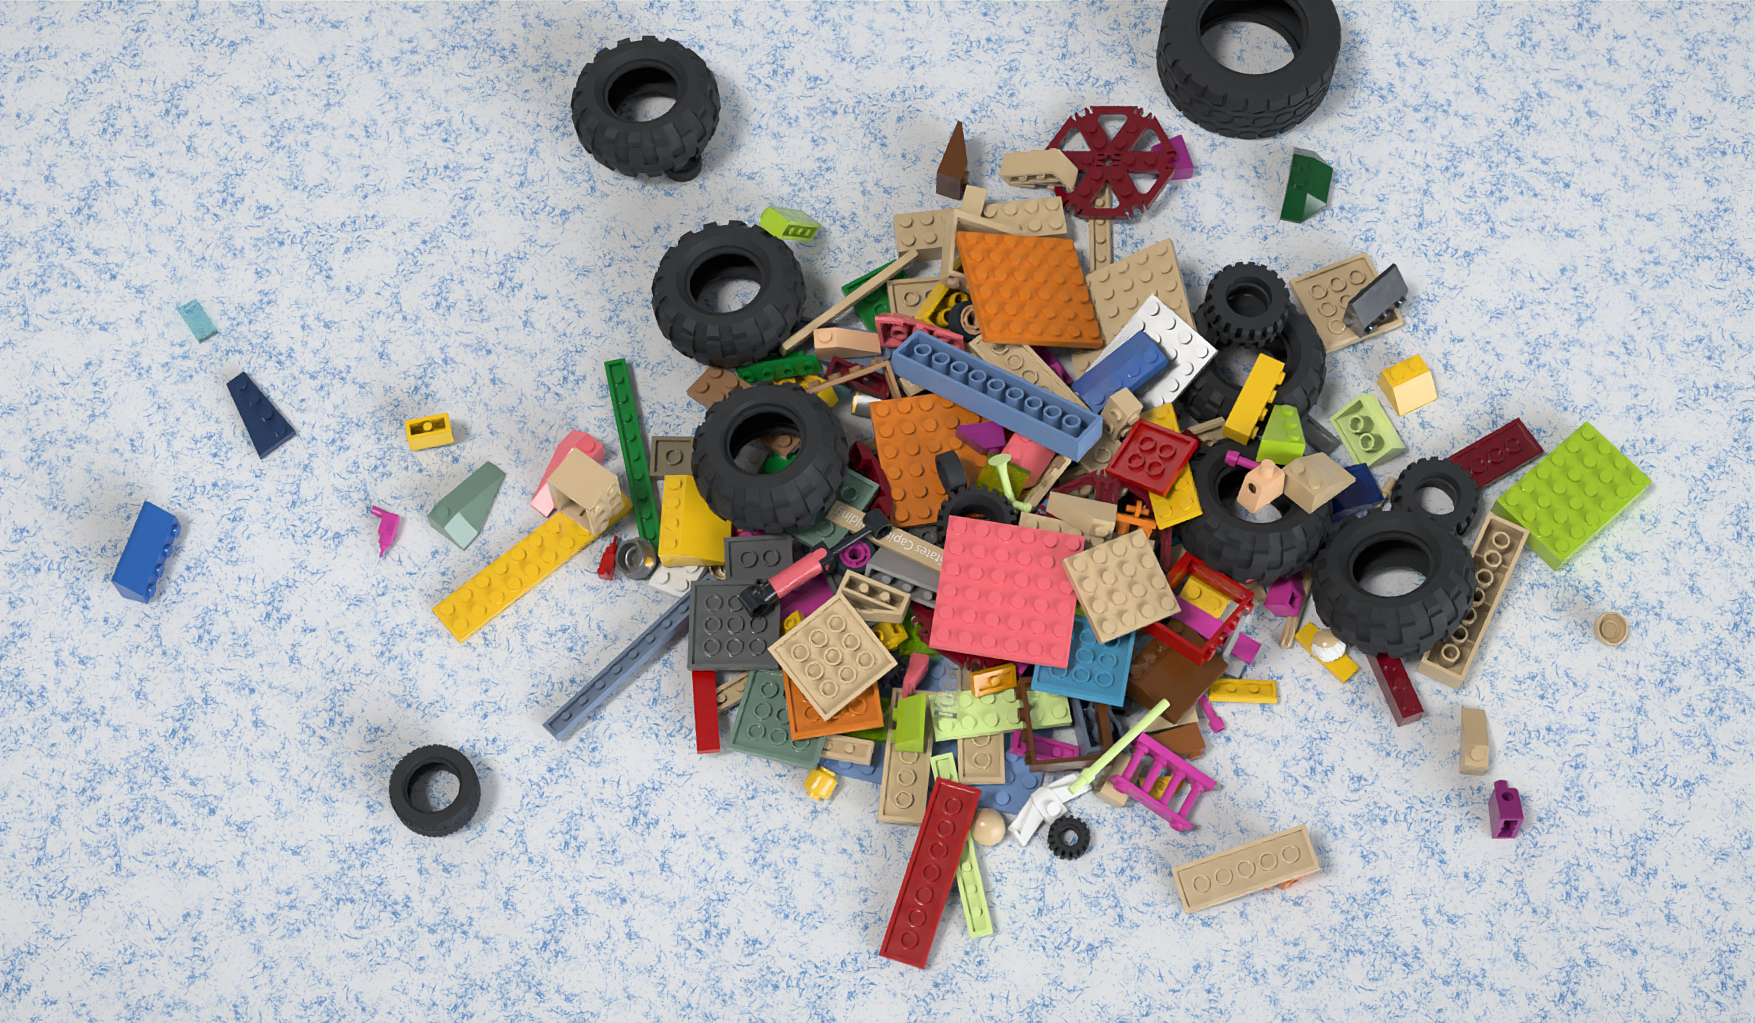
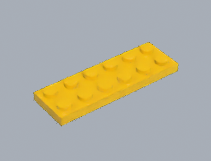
[1134,402,1203,530]

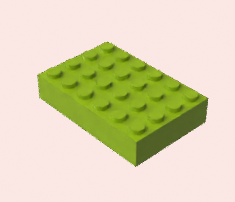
[1490,421,1652,572]

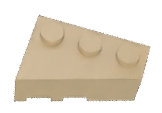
[999,148,1078,192]

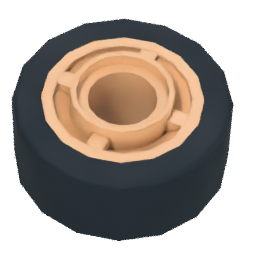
[948,299,981,342]

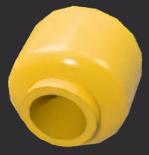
[803,765,837,801]

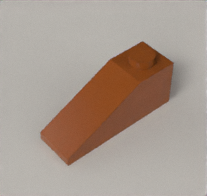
[1130,722,1206,761]

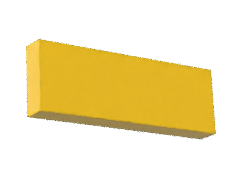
[1293,621,1359,684]
[1208,678,1277,704]

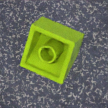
[891,694,926,753]

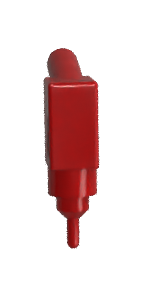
[597,535,618,581]

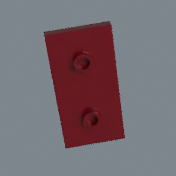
[1448,417,1544,491]

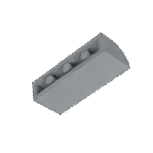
[864,547,940,609]

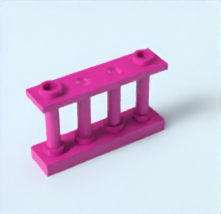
[1107,732,1216,832]

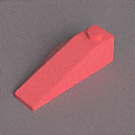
[875,313,966,352]
[530,430,606,518]

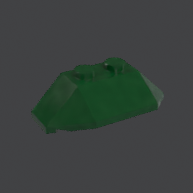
[1280,147,1333,224]

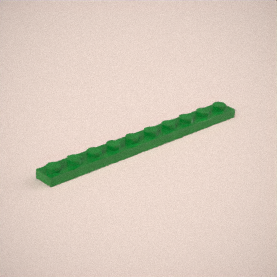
[604,358,660,558]

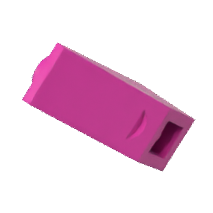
[1264,571,1304,616]

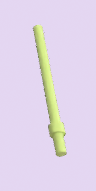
[1067,699,1170,795]

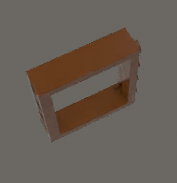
[1014,677,1115,773]

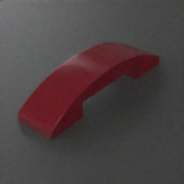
[849,441,892,519]

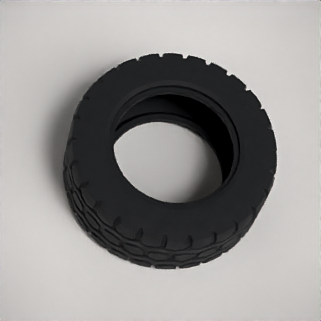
[1156,0,1341,139]

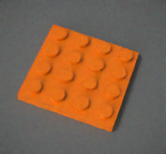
[782,668,884,741]

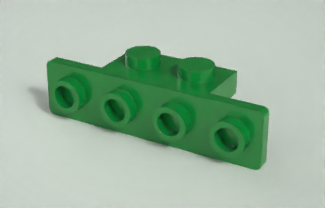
[735,351,823,383]

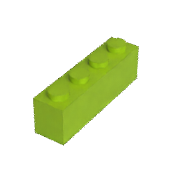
[758,206,821,242]

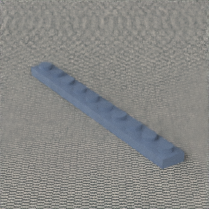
[542,573,717,742]

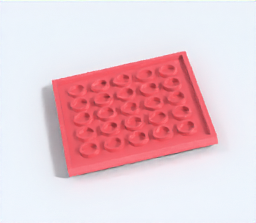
[929,515,1085,669]

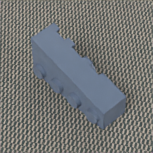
[1067,697,1132,756]

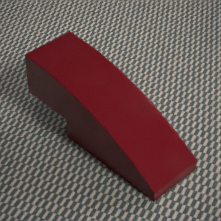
[823,355,890,400]

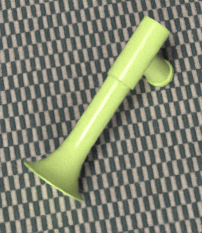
[988,454,1032,515]

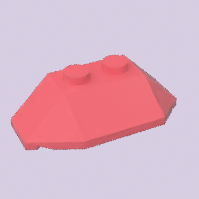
[984,432,1057,495]

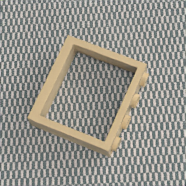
[939,208,1032,294]

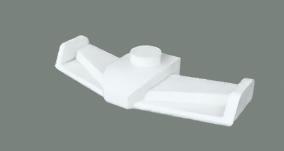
[1008,771,1092,847]

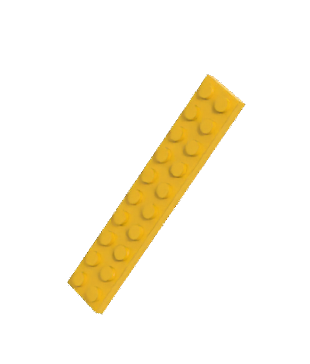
[432,490,634,644]

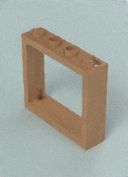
[805,357,902,459]

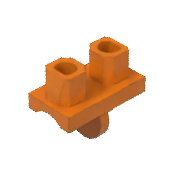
[1115,500,1157,540]

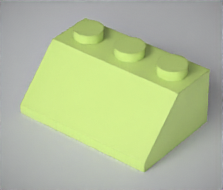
[1329,393,1406,472]

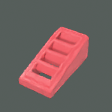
[902,652,930,698]

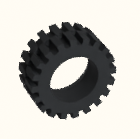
[936,484,1017,549]

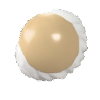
[1311,629,1346,662]

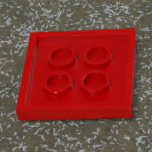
[1105,418,1198,498]

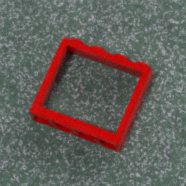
[1140,551,1254,667]

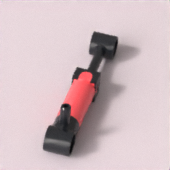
[738,508,893,618]

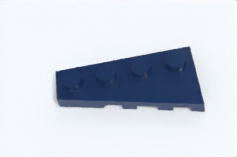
[226,371,296,460]

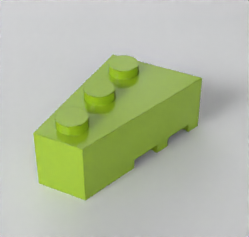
[1255,405,1306,465]

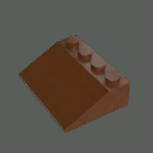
[1125,617,1229,725]

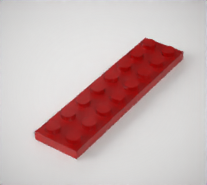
[879,777,982,970]

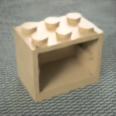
[547,447,623,536]

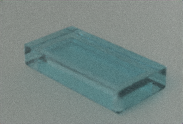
[177,299,218,344]

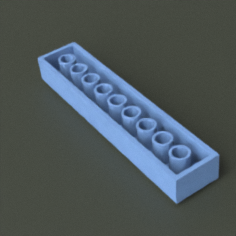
[892,329,1103,462]

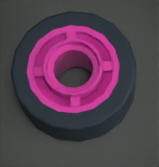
[835,536,876,578]

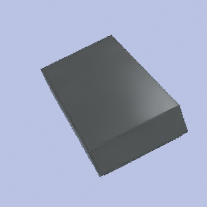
[1300,414,1341,456]

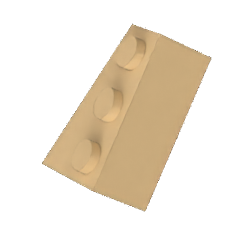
[836,569,911,623]

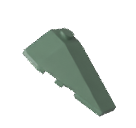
[427,461,505,551]

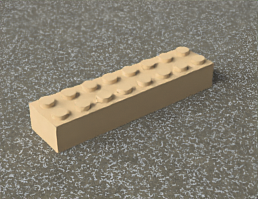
[893,196,1067,262]
[1416,512,1530,690]

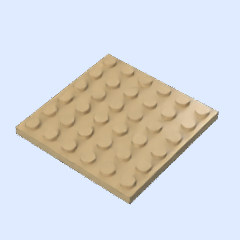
[1069,238,1198,380]

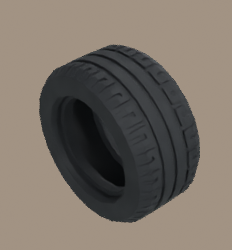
[389,744,481,838]

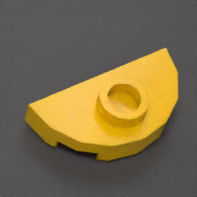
[1138,776,1184,801]

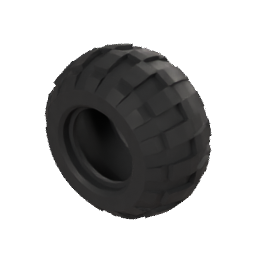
[691,380,849,534]

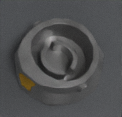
[615,537,656,579]

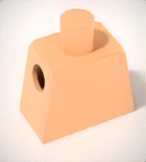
[1236,459,1285,514]

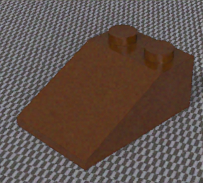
[936,121,970,201]

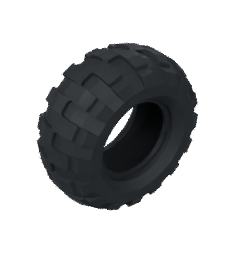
[570,35,721,178]
[651,220,806,369]
[1178,294,1327,437]
[1173,435,1333,585]
[1310,505,1476,658]

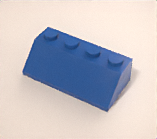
[1071,330,1169,415]
[111,501,181,604]

